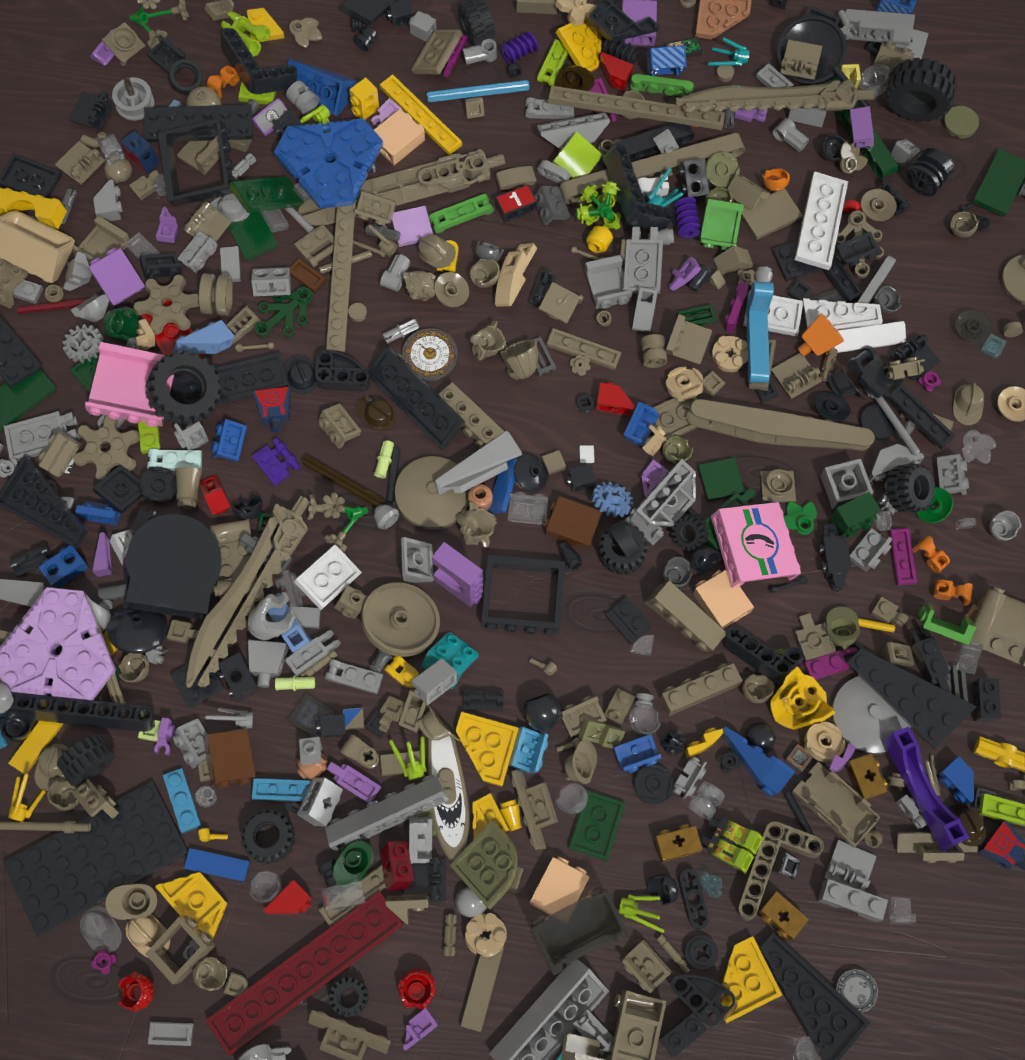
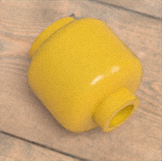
[586,226,613,253]

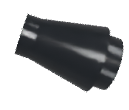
[688,264,712,292]
[558,542,583,571]

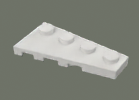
[803,298,882,331]

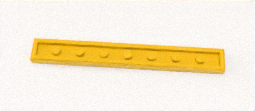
[8,631,118,774]

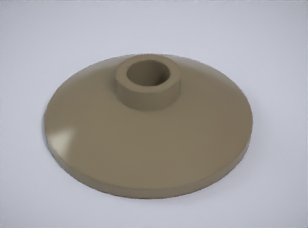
[861,189,896,221]
[434,272,469,307]

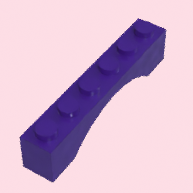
[883,726,970,851]

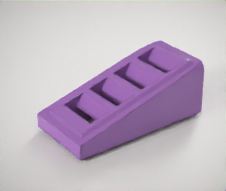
[93,532,112,577]

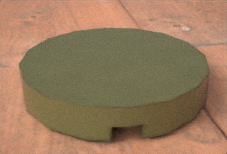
[943,106,979,139]
[706,151,740,188]

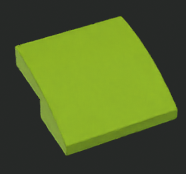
[553,131,603,179]

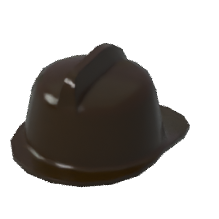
[556,65,595,91]
[355,395,397,431]
[948,804,986,847]

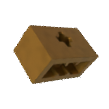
[845,753,888,800]
[654,824,703,863]
[758,891,809,940]

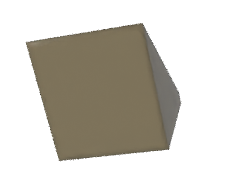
[709,270,726,290]

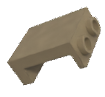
[72,215,130,266]

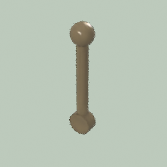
[570,246,604,260]
[235,342,274,352]

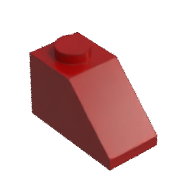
[599,52,634,91]
[596,382,634,416]
[199,474,230,515]
[263,880,313,915]

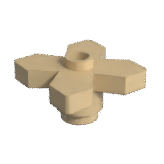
[555,0,597,26]

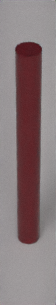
[17,298,88,314]

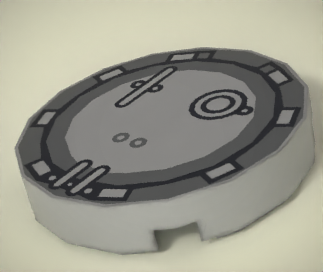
[835,969,878,1013]

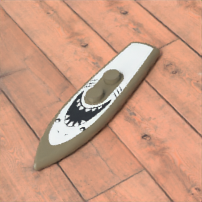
[428,735,469,863]

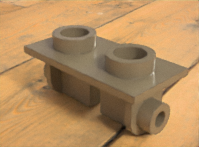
[883,357,925,380]

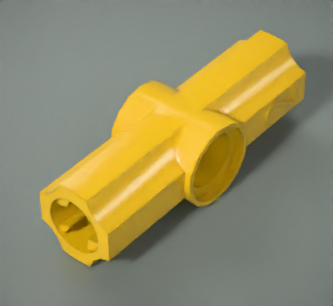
[973,736,1025,772]

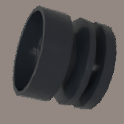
[905,148,954,196]

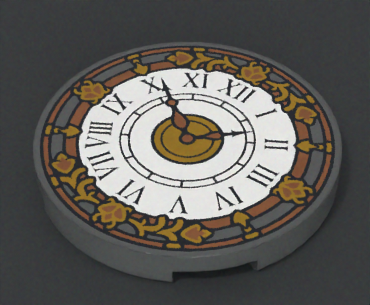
[402,328,458,381]

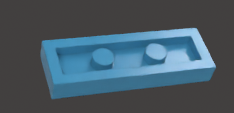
[163,768,202,833]
[252,778,312,802]

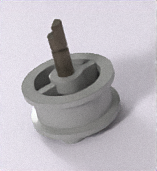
[112,77,155,121]

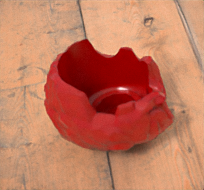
[398,969,436,1009]
[118,972,154,1012]

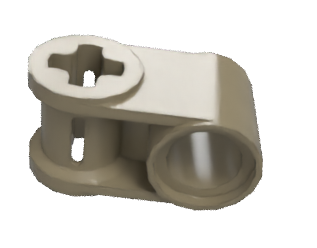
[340,734,379,769]

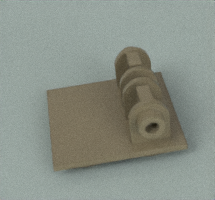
[780,40,822,80]
[55,141,105,185]
[183,200,231,242]
[771,353,822,399]

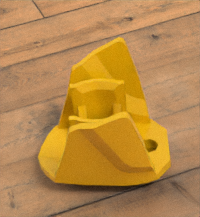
[770,666,835,730]

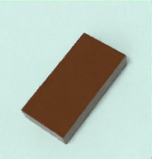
[290,258,327,293]

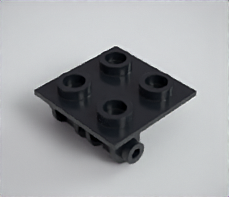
[69,91,114,130]
[889,334,941,381]
[404,858,446,902]

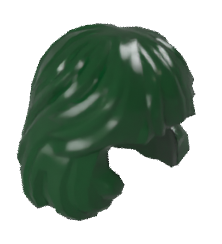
[103,307,139,342]

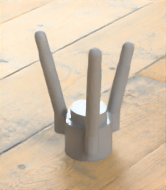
[205,707,253,732]

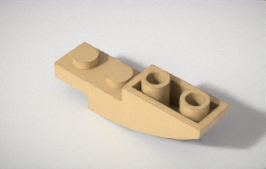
[495,243,537,307]

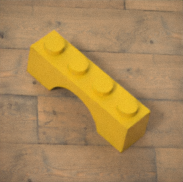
[0,188,67,229]

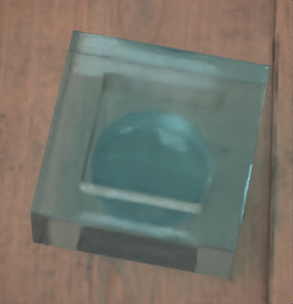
[981,333,1007,359]

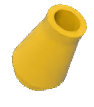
[500,799,522,831]

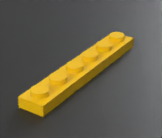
[380,75,462,155]

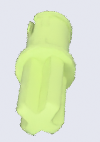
[374,440,394,478]
[275,675,316,691]

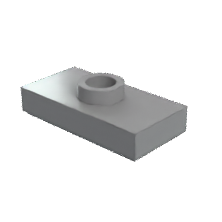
[653,129,680,154]

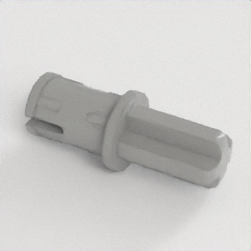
[382,319,419,344]

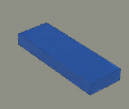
[487,459,518,514]
[184,848,250,882]

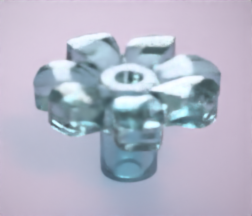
[700,873,723,898]

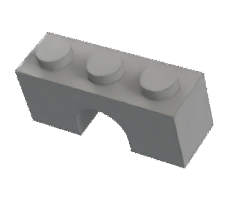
[818,879,888,922]

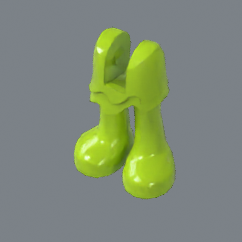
[221,11,271,56]

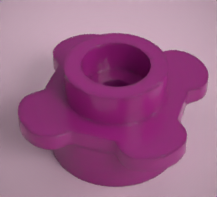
[918,371,941,392]
[91,949,116,974]

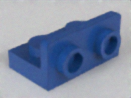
[211,419,247,462]
[75,501,121,526]

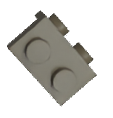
[873,41,915,72]
[354,191,397,225]
[561,696,607,738]
[73,779,119,819]
[622,940,672,993]

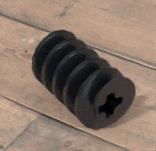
[603,39,641,65]

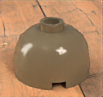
[186,86,221,106]

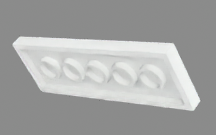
[794,172,848,270]

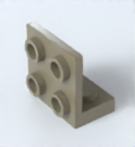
[177,135,221,175]
[666,315,712,365]

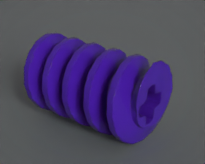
[500,31,539,65]
[674,197,701,239]

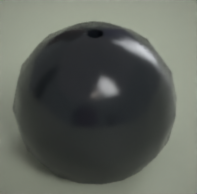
[522,693,562,731]

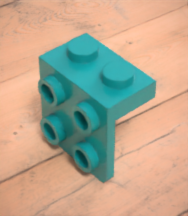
[421,632,479,689]

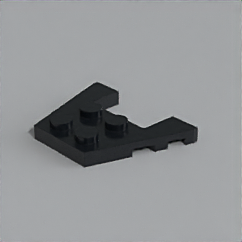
[587,0,660,42]

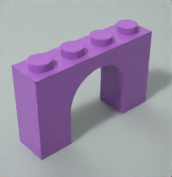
[432,542,483,607]

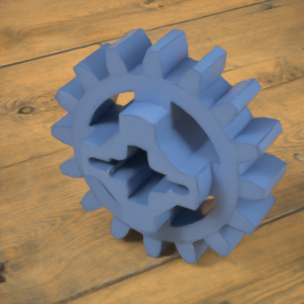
[592,482,633,517]

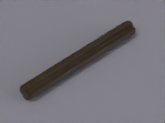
[302,455,385,508]

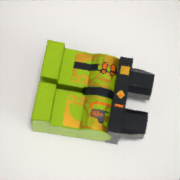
[700,817,763,874]

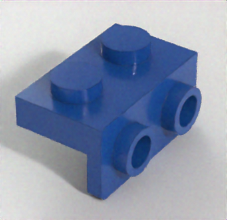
[613,733,661,773]

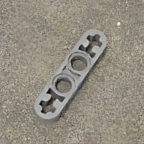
[858,255,896,304]

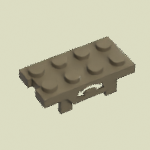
[791,762,880,848]

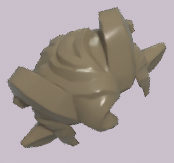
[403,271,437,301]
[470,320,506,361]
[456,501,497,547]

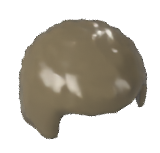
[469,259,500,288]

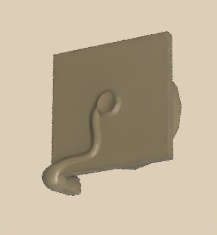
[102,22,146,66]
[539,282,584,324]
[760,469,796,504]

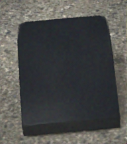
[771,852,800,880]

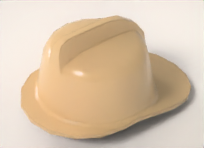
[126,914,170,957]

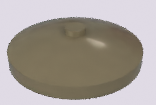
[395,456,471,530]
[361,582,440,657]

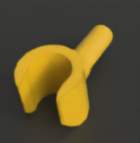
[198,828,228,842]

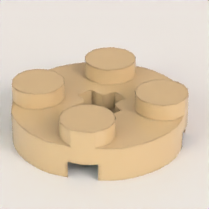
[712,336,748,372]
[666,367,703,402]
[804,722,845,763]
[465,913,507,957]

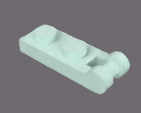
[147,449,203,471]

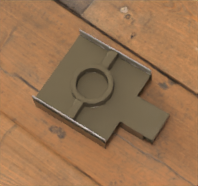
[794,613,836,662]

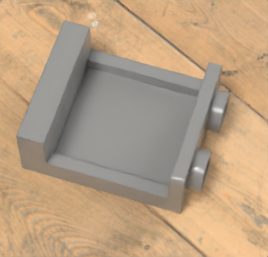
[585,255,632,309]

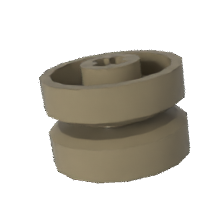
[199,273,233,316]

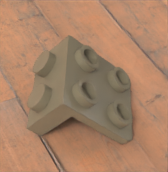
[0,259,28,308]

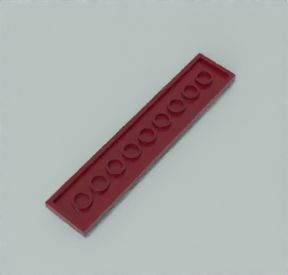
[205,891,404,1057]

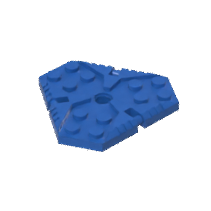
[274,118,383,209]

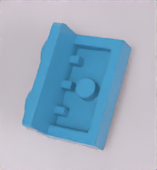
[508,727,548,773]

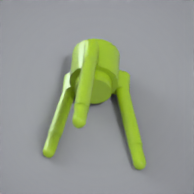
[300,104,330,124]
[389,736,427,781]
[619,894,664,933]

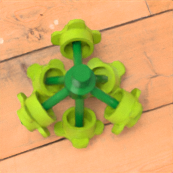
[575,181,622,230]

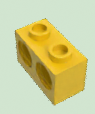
[349,77,379,120]

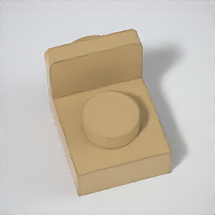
[136,319,155,350]
[642,425,667,456]

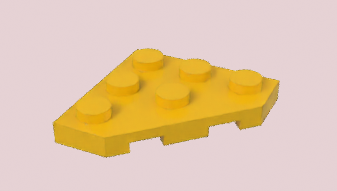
[555,17,602,72]
[456,712,519,787]
[722,936,782,1023]

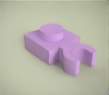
[371,98,402,127]

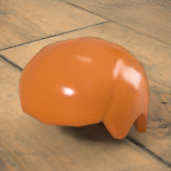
[762,168,790,192]

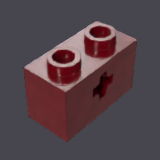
[380,841,414,891]

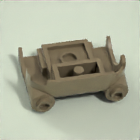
[969,586,1025,666]

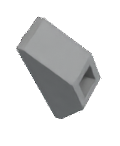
[868,444,924,482]

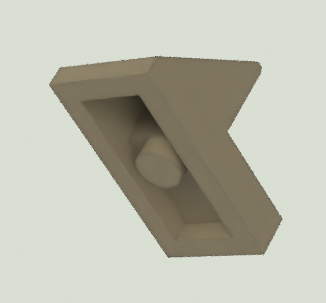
[398,689,428,732]
[386,893,429,925]

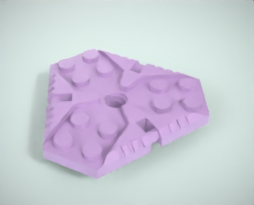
[0,587,116,700]

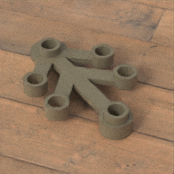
[836,211,884,278]

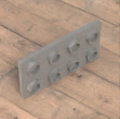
[843,9,915,45]

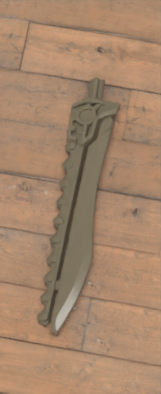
[675,79,874,113]
[186,496,310,688]

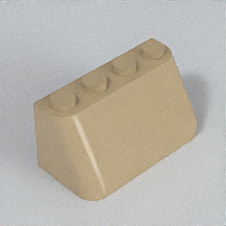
[0,211,75,283]

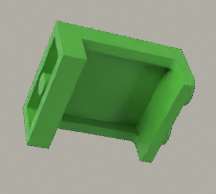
[700,199,744,250]
[918,603,976,645]

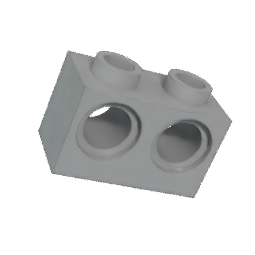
[251,268,291,296]

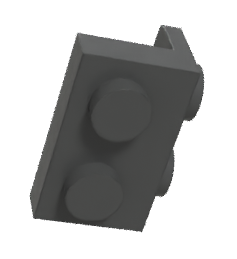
[534,186,570,225]

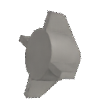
[63,251,92,291]
[71,293,110,322]

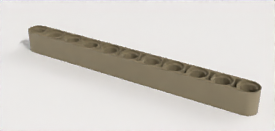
[560,133,745,204]

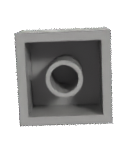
[820,459,873,510]

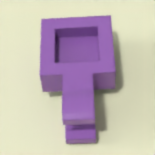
[735,108,768,122]
[154,718,175,756]

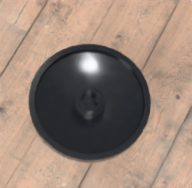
[777,16,847,86]

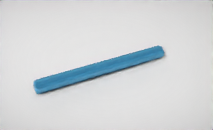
[427,80,529,102]

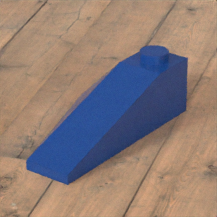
[288,59,356,116]
[721,726,795,797]

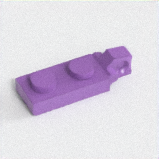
[327,762,382,804]

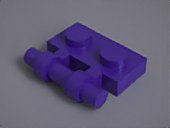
[252,438,300,487]

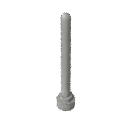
[864,389,920,455]

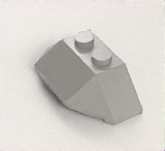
[537,112,610,149]
[635,459,696,527]

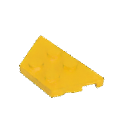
[156,872,228,941]

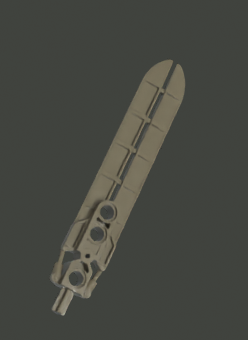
[298,149,505,226]

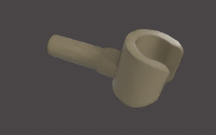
[529,658,557,676]
[556,738,582,752]

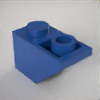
[937,757,974,805]

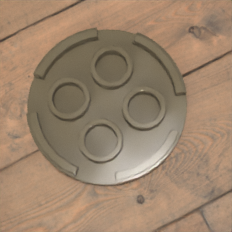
[1001,255,1025,305]

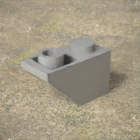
[93,179,123,222]
[632,287,658,333]

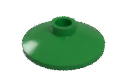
[916,487,953,523]

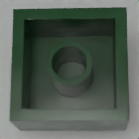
[828,491,882,539]

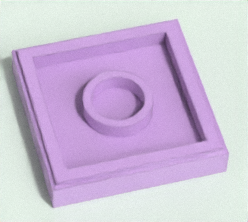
[392,206,433,247]

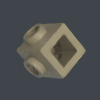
[334,585,368,619]

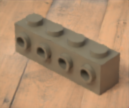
[438,382,505,449]
[660,663,742,716]

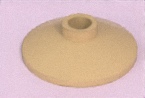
[997,386,1025,421]

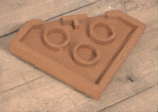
[695,0,752,40]

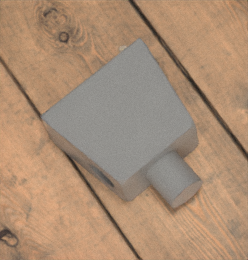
[248,640,288,688]

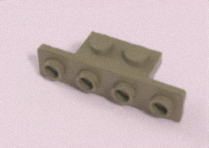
[511,770,558,850]
[896,832,978,863]
[308,1010,391,1060]

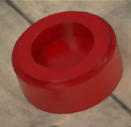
[843,200,861,214]

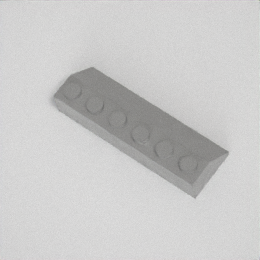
[325,775,449,852]
[489,957,609,1060]

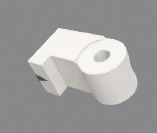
[637,174,669,199]

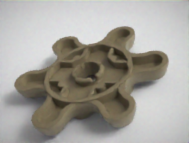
[133,275,199,335]
[73,415,140,482]

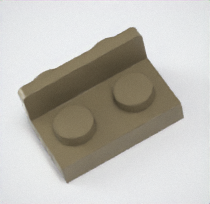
[318,404,361,449]

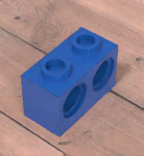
[39,545,89,589]

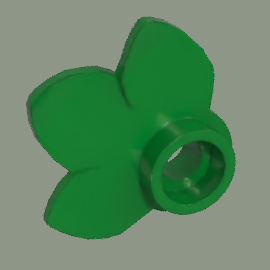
[783,501,817,535]

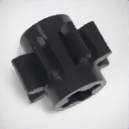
[662,730,687,756]

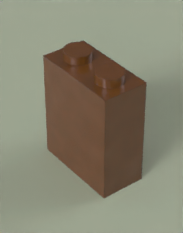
[543,496,602,551]
[203,729,255,789]

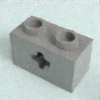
[297,778,343,826]

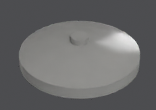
[832,676,911,754]

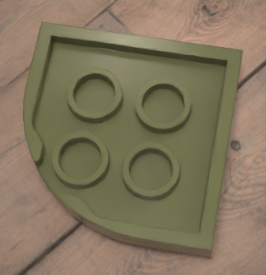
[450,820,518,909]

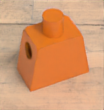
[798,312,844,357]

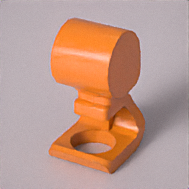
[207,65,240,99]
[912,535,950,573]
[934,580,973,606]

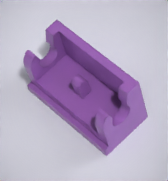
[850,106,874,148]

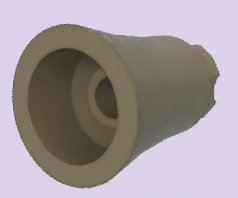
[175,467,202,510]

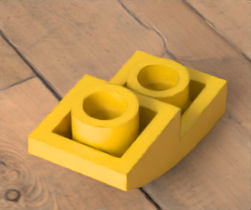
[685,728,723,759]

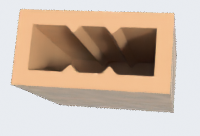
[374,109,425,165]
[693,569,754,629]
[529,856,589,923]

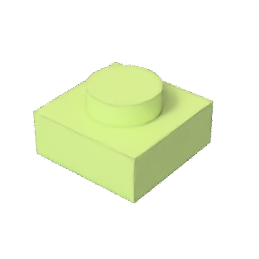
[138,718,161,742]

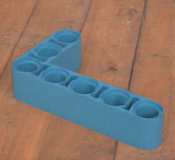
[746,282,774,383]

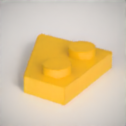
[247,8,284,42]
[473,793,510,839]

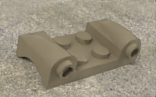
[210,520,258,600]
[603,990,667,1060]

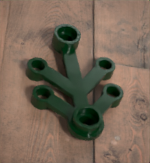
[254,287,313,338]

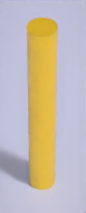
[858,618,895,633]

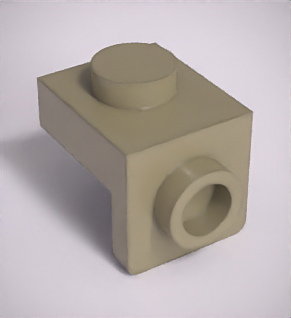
[204,0,234,20]
[604,688,635,724]

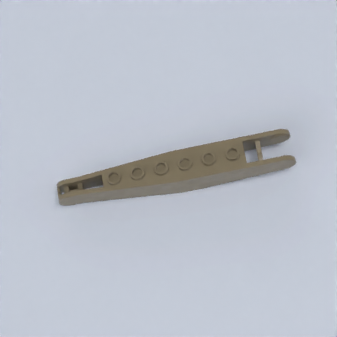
[686,399,875,451]

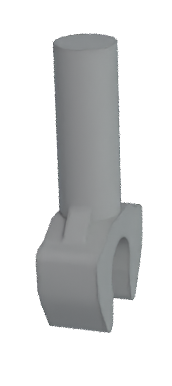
[838,10,858,40]

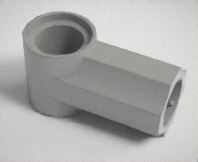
[462,39,497,65]
[772,118,809,152]
[380,254,410,292]

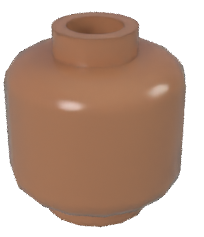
[468,484,493,510]
[297,752,328,780]

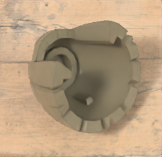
[499,339,538,380]

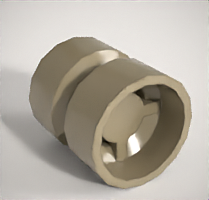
[641,334,667,368]

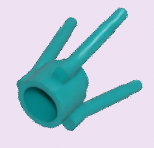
[708,38,749,66]
[646,168,683,207]

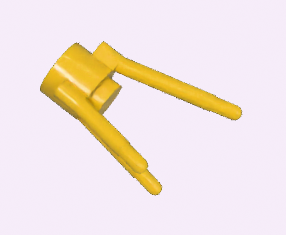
[8,773,46,822]

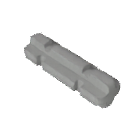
[232,153,256,180]

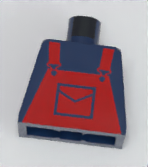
[121,131,160,174]
[254,387,292,432]
[977,820,1025,870]

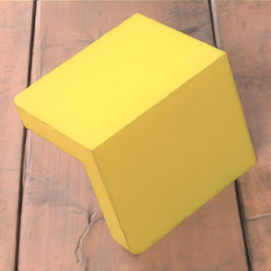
[840,64,861,88]

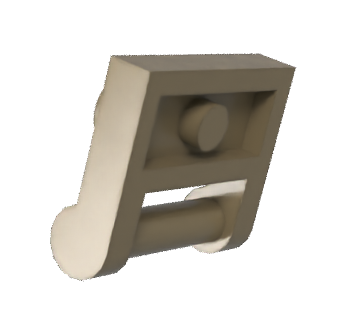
[294,224,335,268]

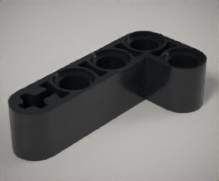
[724,626,804,685]

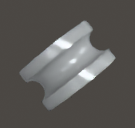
[635,693,654,707]

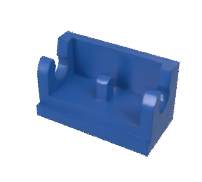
[624,402,660,447]

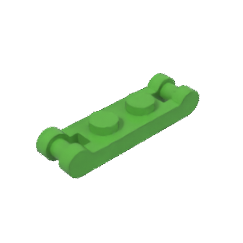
[630,74,694,97]
[428,194,494,233]

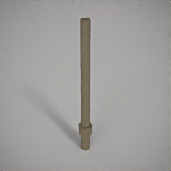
[0,821,91,833]

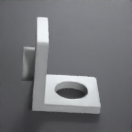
[299,737,322,766]

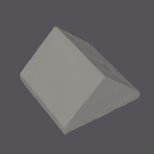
[401,537,434,583]

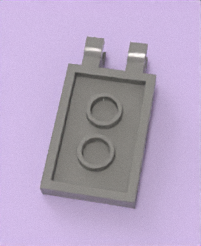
[623,227,663,294]
[4,411,81,461]

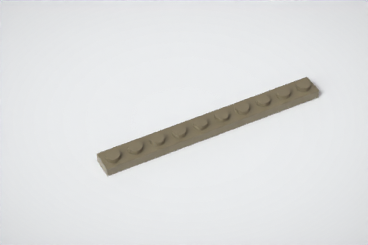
[548,86,725,130]
[326,200,356,354]

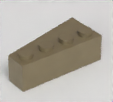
[644,581,726,652]

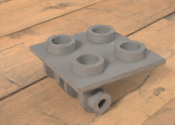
[824,840,877,891]

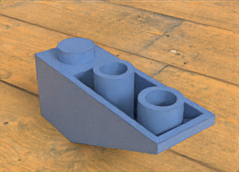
[173,320,235,354]
[267,593,312,653]

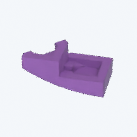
[156,207,178,243]
[669,256,701,291]
[642,460,668,497]
[828,744,856,772]
[403,1007,440,1051]

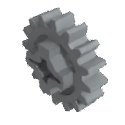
[62,324,104,363]

